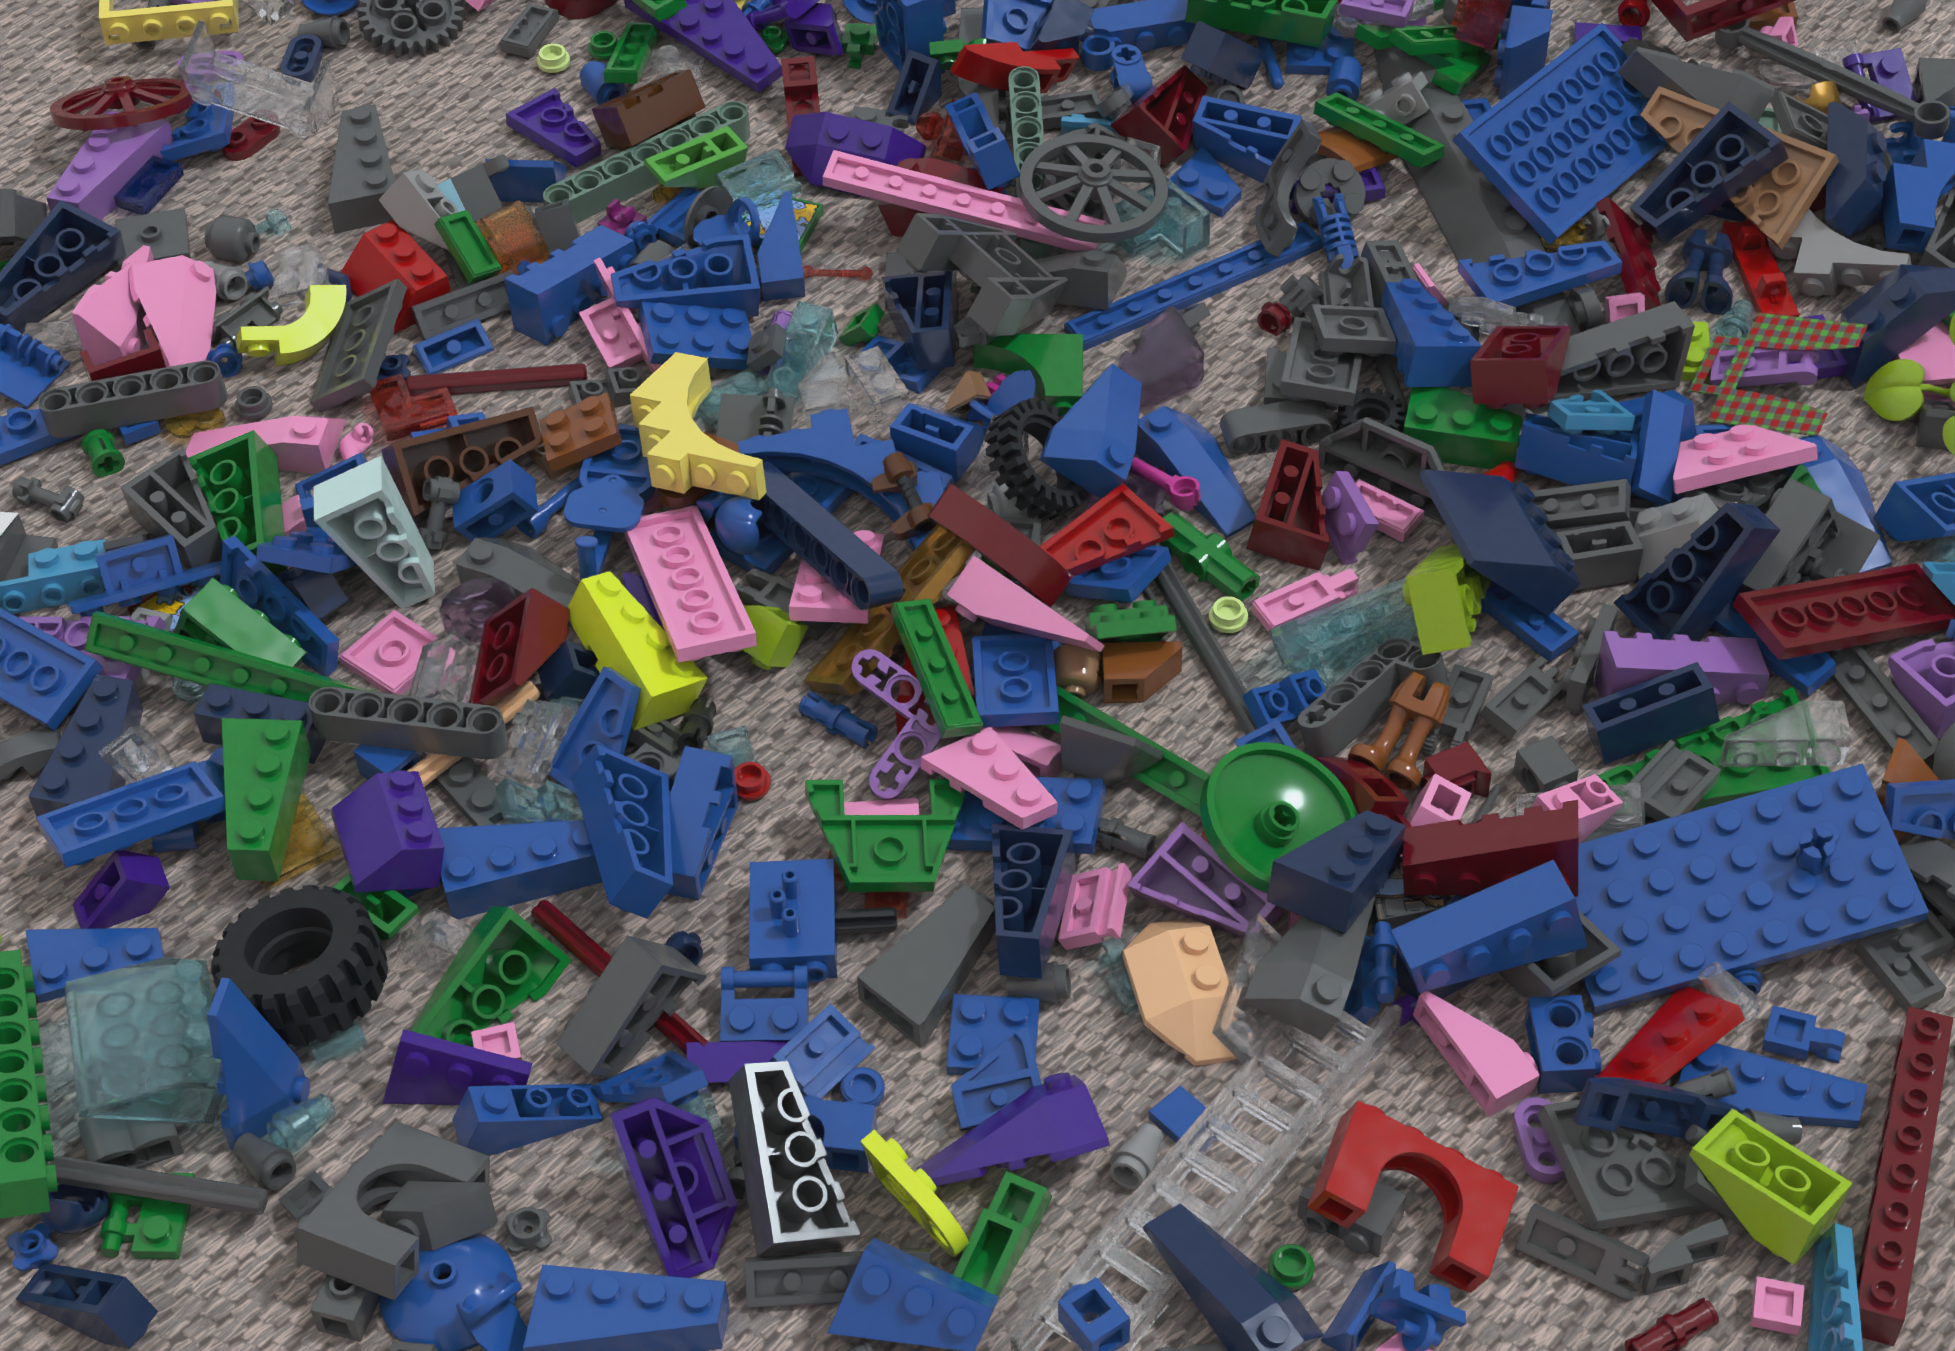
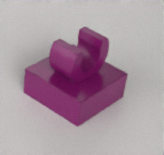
[597,199,647,235]

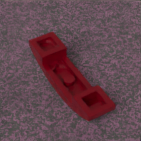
[781,56,820,177]
[927,484,1073,608]

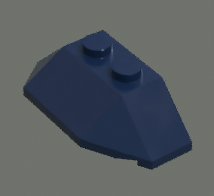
[1825,102,1887,238]
[1839,264,1955,389]

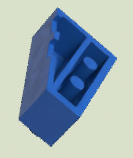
[667,746,739,901]

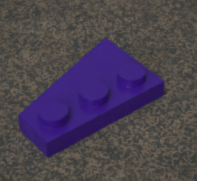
[506,88,601,168]
[382,1029,532,1105]

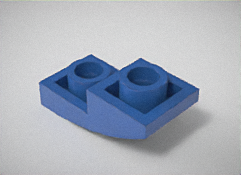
[1242,669,1326,729]

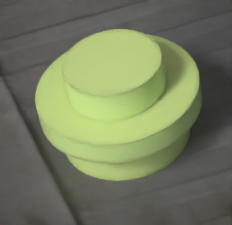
[537,44,570,73]
[1209,597,1248,633]

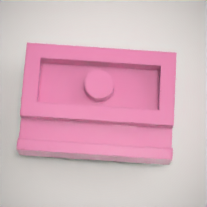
[1058,863,1132,950]

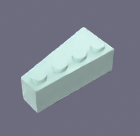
[314,456,435,608]

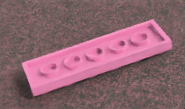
[624,505,757,663]

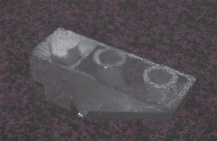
[1719,700,1852,768]

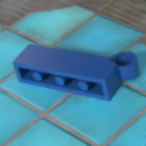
[1082,0,1224,71]

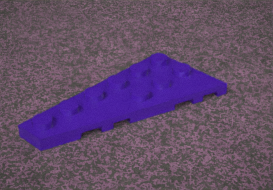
[624,0,783,93]

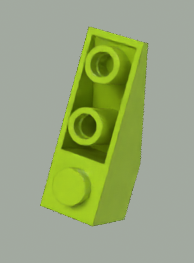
[740,606,809,670]

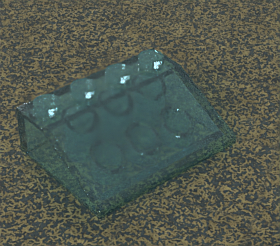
[64,957,224,1124]

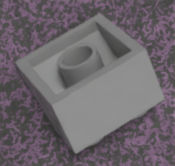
[1634,493,1719,579]

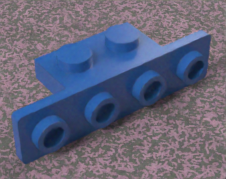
[67,534,221,617]

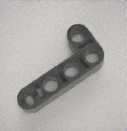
[1298,638,1450,757]

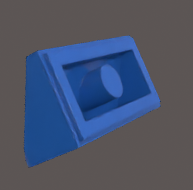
[411,318,494,374]
[1321,1261,1397,1351]

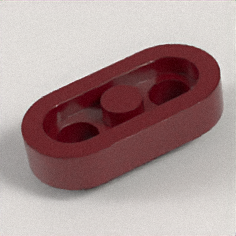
[222,112,280,161]

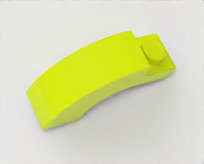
[236,285,346,366]

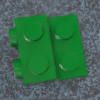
[1084,600,1177,643]

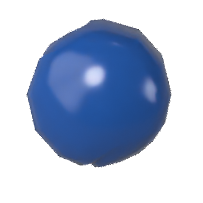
[715,496,762,555]

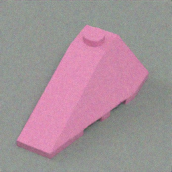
[72,245,154,365]

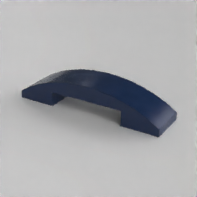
[1573,1077,1744,1146]

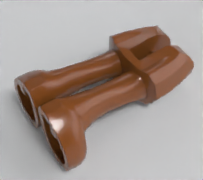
[1348,671,1451,791]

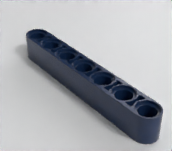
[750,461,903,610]

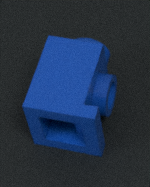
[1058,1277,1130,1351]

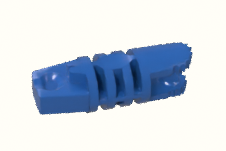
[1312,193,1359,269]

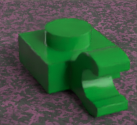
[842,23,878,69]

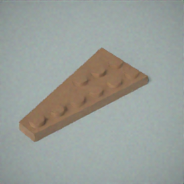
[1640,86,1839,251]

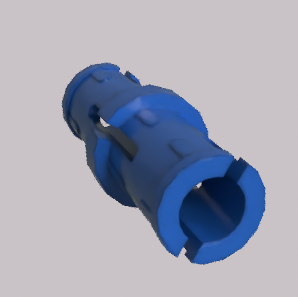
[798,691,878,749]

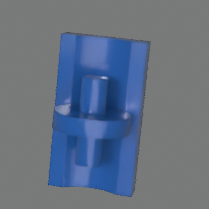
[1370,1269,1466,1351]

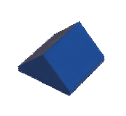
[485,159,568,203]

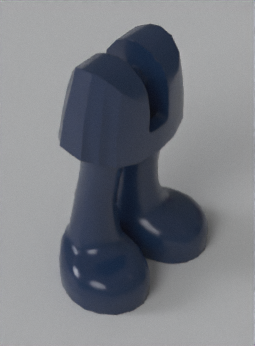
[1664,229,1733,315]

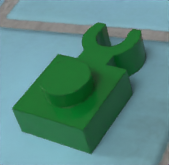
[929,38,987,70]

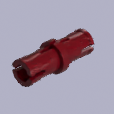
[1624,1297,1719,1351]

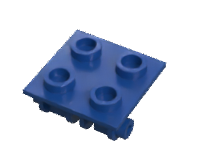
[0,324,71,408]

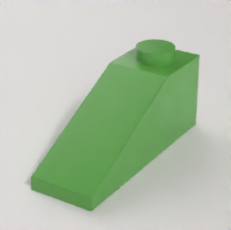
[644,126,748,188]

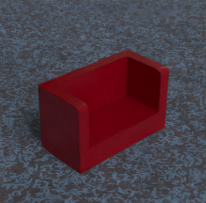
[79,328,166,382]

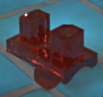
[916,99,964,162]

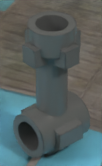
[418,476,460,550]
[12,477,84,523]

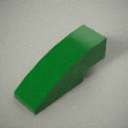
[953,1171,1052,1296]

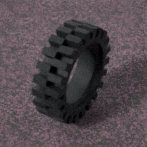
[985,398,1089,521]

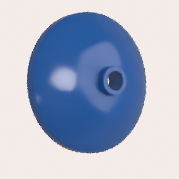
[379,1233,517,1351]

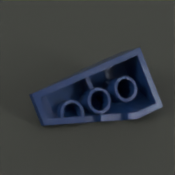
[1142,1203,1324,1351]

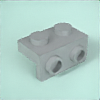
[1362,70,1429,125]

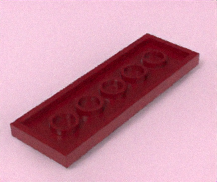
[1733,563,1955,660]

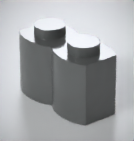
[78,1094,184,1168]

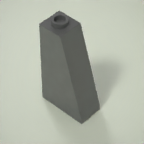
[857,884,996,1048]

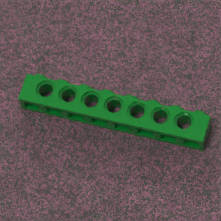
[0,949,58,1219]

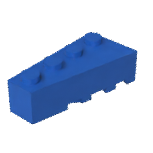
[504,225,636,346]
[1380,279,1482,387]
[571,744,673,919]
[438,820,603,921]
[1391,860,1588,993]

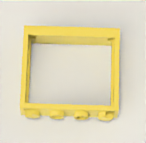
[99,0,239,45]

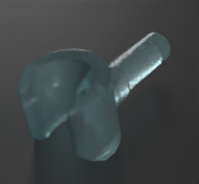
[255,209,292,236]

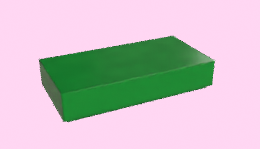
[434,210,503,284]

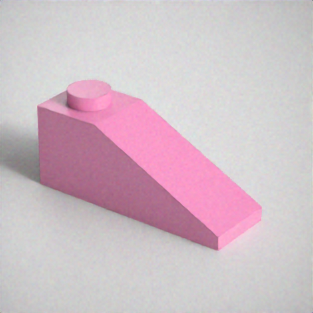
[1413,991,1540,1117]

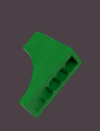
[973,334,1083,417]

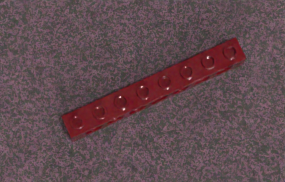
[1856,1007,1954,1346]

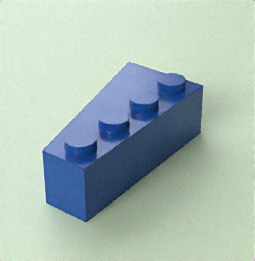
[523,1264,730,1351]

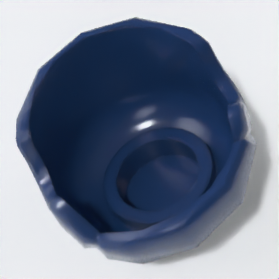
[38,1184,109,1234]

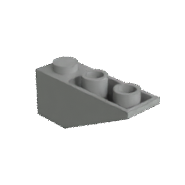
[379,169,458,250]

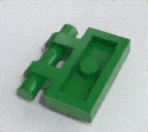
[100,1173,195,1259]

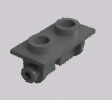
[211,286,283,349]

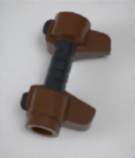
[871,452,937,541]

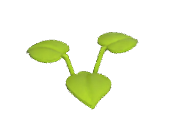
[1863,314,1955,455]

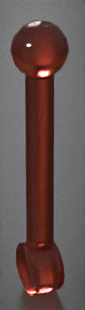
[802,265,873,280]

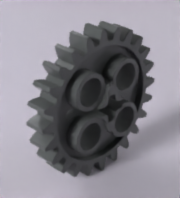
[357,0,465,59]

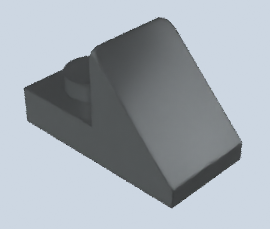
[1916,399,1955,450]

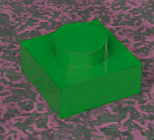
[839,303,885,347]

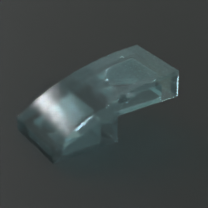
[495,778,584,824]

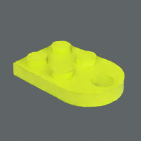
[861,1129,969,1257]

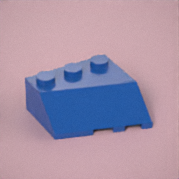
[873,0,947,74]

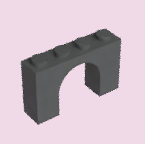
[294,1121,490,1300]

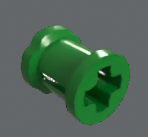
[81,429,125,478]

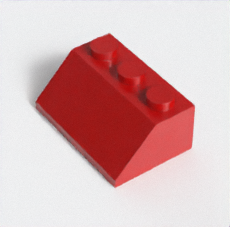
[341,219,451,335]

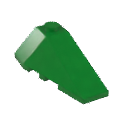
[410,906,572,1047]

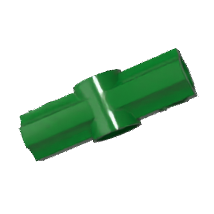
[1159,512,1260,602]

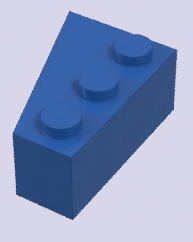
[1193,95,1302,183]
[1514,413,1639,486]
[827,1238,1000,1351]

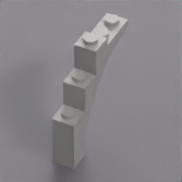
[1745,133,1911,296]

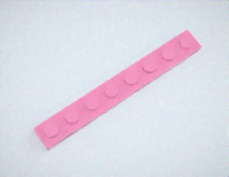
[823,150,1105,252]

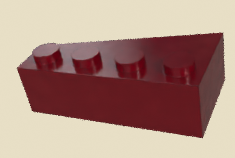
[1403,800,1579,897]

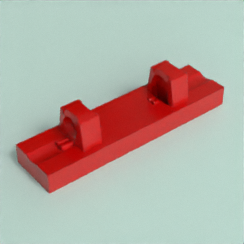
[1721,220,1800,317]

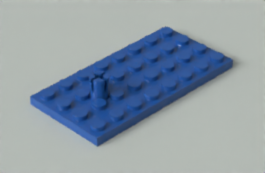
[1452,23,1669,245]
[1575,763,1929,1014]

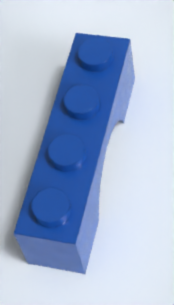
[945,92,1020,190]

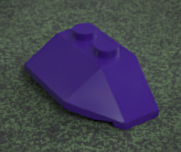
[785,112,926,198]
[609,1097,738,1278]

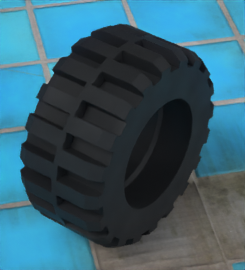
[211,885,388,1048]

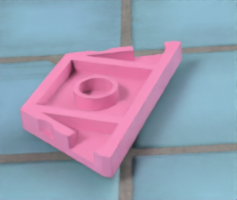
[1673,424,1818,494]

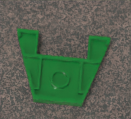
[1354,24,1491,95]
[805,779,966,892]

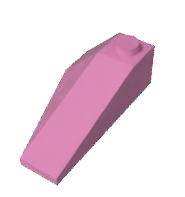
[128,255,216,367]
[185,416,346,474]
[947,555,1105,652]

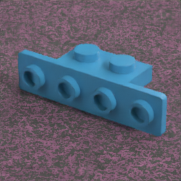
[0,539,106,614]

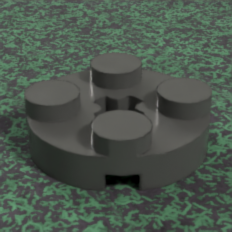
[1294,158,1365,228]

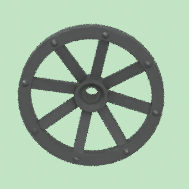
[1019,134,1168,243]

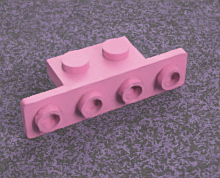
[579,258,662,374]

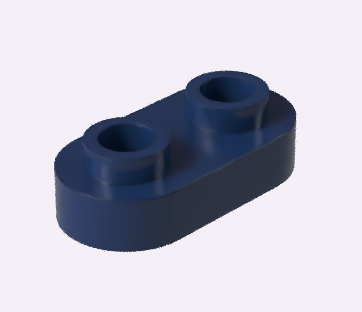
[280,34,324,86]

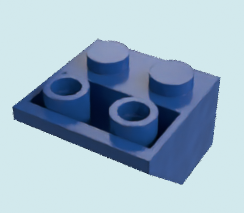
[1493,5,1553,99]
[890,403,990,483]

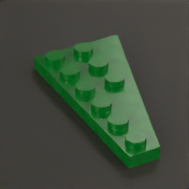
[1598,687,1830,823]

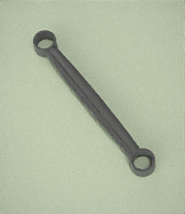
[1715,19,1950,140]

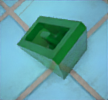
[333,873,420,941]

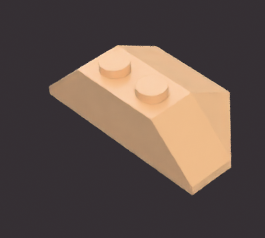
[1122,918,1237,1066]

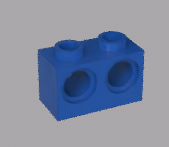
[1525,995,1601,1094]

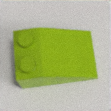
[1689,1109,1853,1265]

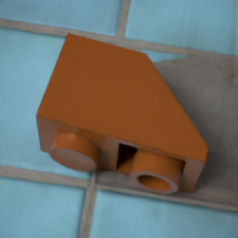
[1102,641,1183,703]

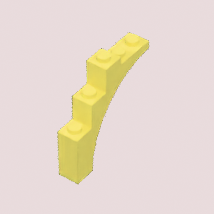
[630,352,767,500]

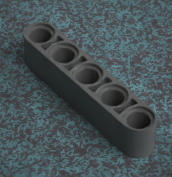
[37,360,228,438]
[308,687,508,760]

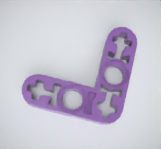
[852,649,943,800]

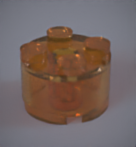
[475,200,549,276]

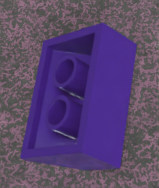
[331,770,445,892]

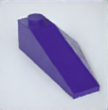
[916,1073,1110,1186]

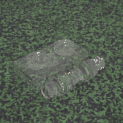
[494,699,575,785]

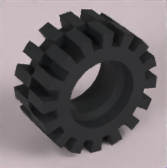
[1336,388,1405,433]

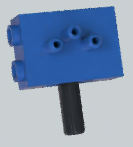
[749,858,898,983]

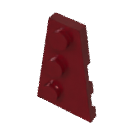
[1596,196,1661,311]

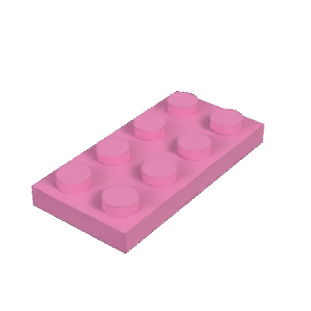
[789,530,885,624]

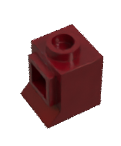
[1420,742,1492,798]

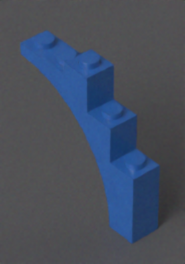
[1882,115,1955,253]
[738,408,944,552]

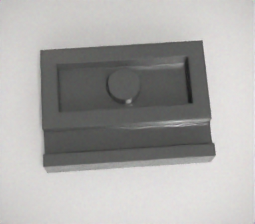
[1621,739,1721,821]

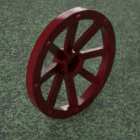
[50,76,195,132]

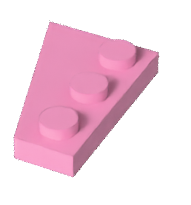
[921,727,1058,830]

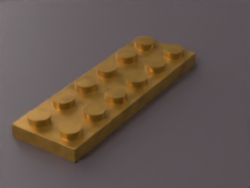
[803,524,976,696]

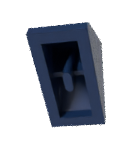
[887,50,942,125]

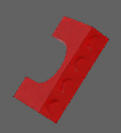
[1307,1100,1519,1293]

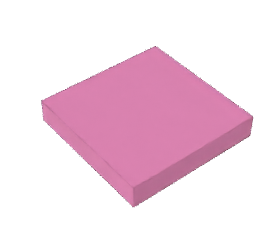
[338,610,451,695]

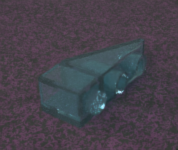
[762,301,838,402]

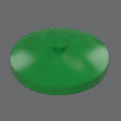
[1200,742,1358,894]

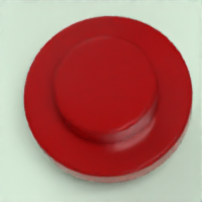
[734,762,771,801]

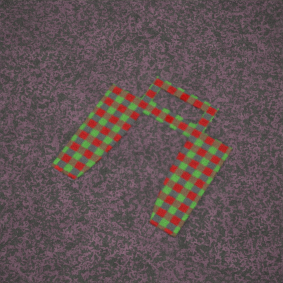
[1688,313,1868,436]

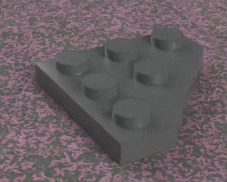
[1538,1100,1712,1231]

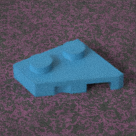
[1547,390,1635,435]

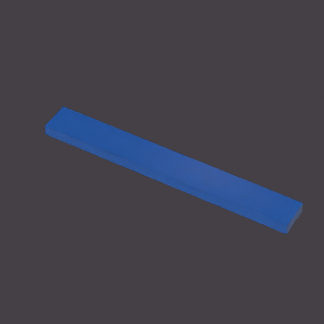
[1064,221,1324,351]

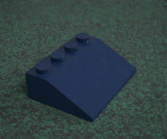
[1419,469,1581,616]

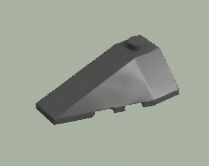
[456,538,580,629]
[1242,897,1375,1040]

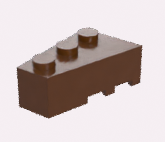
[591,69,706,150]

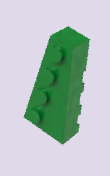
[222,718,311,881]

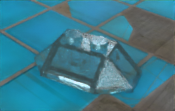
[1268,578,1417,690]

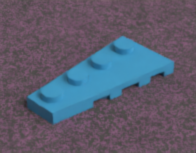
[1807,1223,1863,1351]

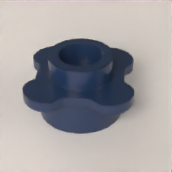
[377,354,411,386]

